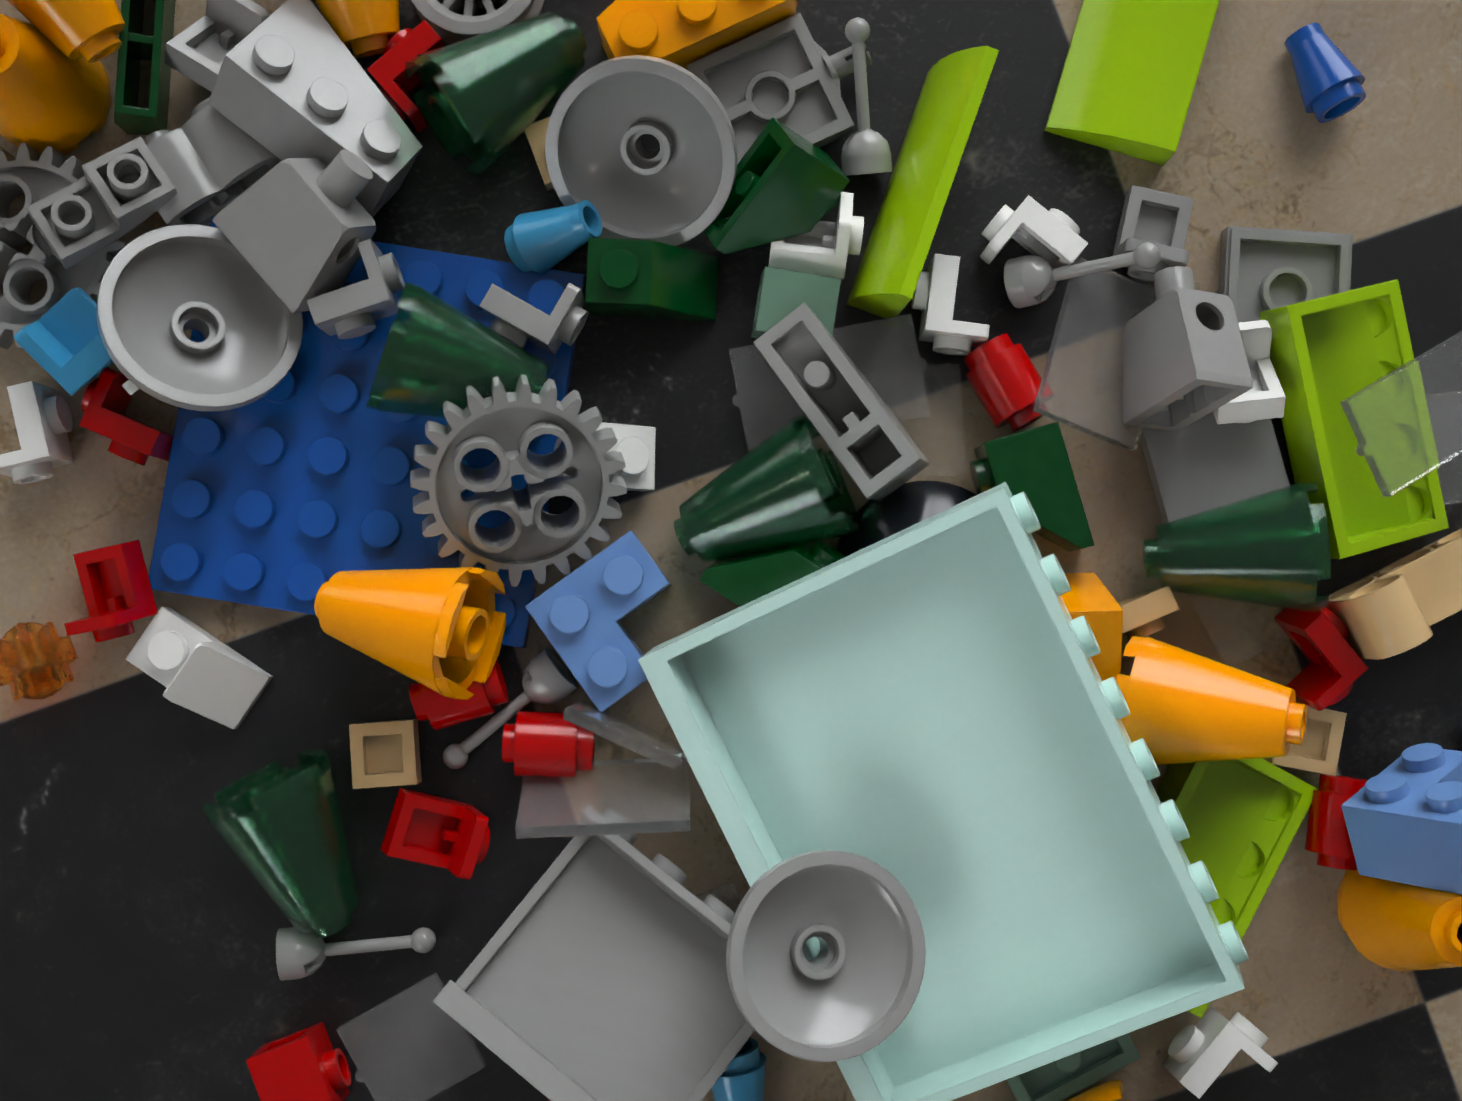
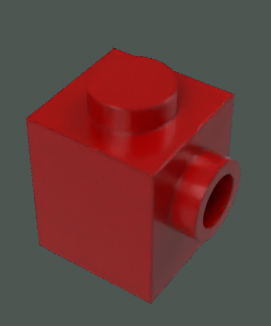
[246,1022,351,1101]

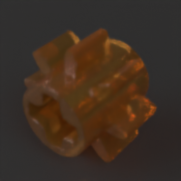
[0,621,78,700]

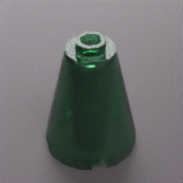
[404,12,587,175]
[366,281,556,418]
[674,413,859,562]
[1143,482,1331,612]
[202,749,359,938]

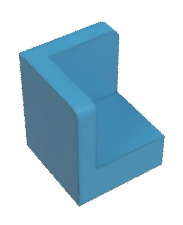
[13,287,113,396]

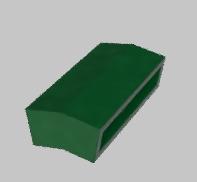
[114,0,176,135]

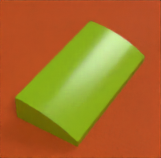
[1044,0,1220,166]
[846,46,999,321]
[1259,279,1449,559]
[1156,758,1318,1019]

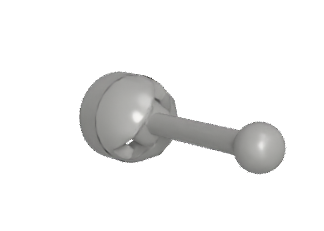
[841,17,892,176]
[1004,242,1161,309]
[443,648,578,769]
[276,926,436,981]

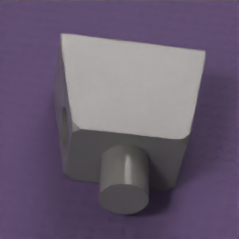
[212,149,376,313]
[1123,266,1253,432]

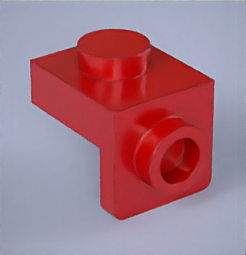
[367,19,452,134]
[79,367,173,466]
[64,539,158,643]
[1274,601,1369,711]
[380,788,490,880]

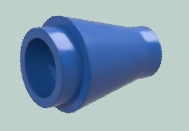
[1284,23,1366,123]

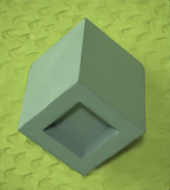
[751,266,841,338]

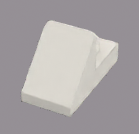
[125,606,273,730]

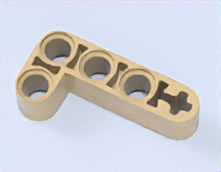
[1323,528,1462,660]

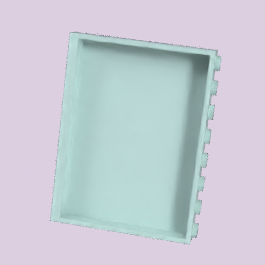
[638,482,1249,1101]

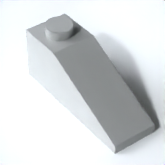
[753,302,931,502]

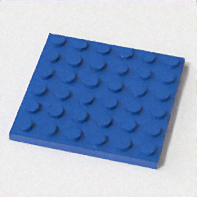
[149,216,586,648]

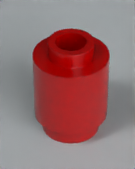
[964,333,1052,432]
[409,658,509,730]
[502,711,595,777]
[1305,774,1367,871]

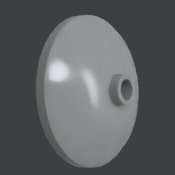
[545,55,738,246]
[96,224,303,411]
[726,850,926,1062]

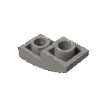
[26,136,177,270]

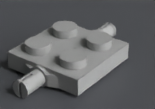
[686,13,872,164]

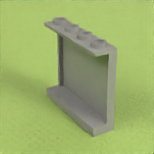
[433,811,754,1101]

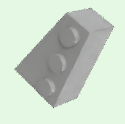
[208,0,423,218]

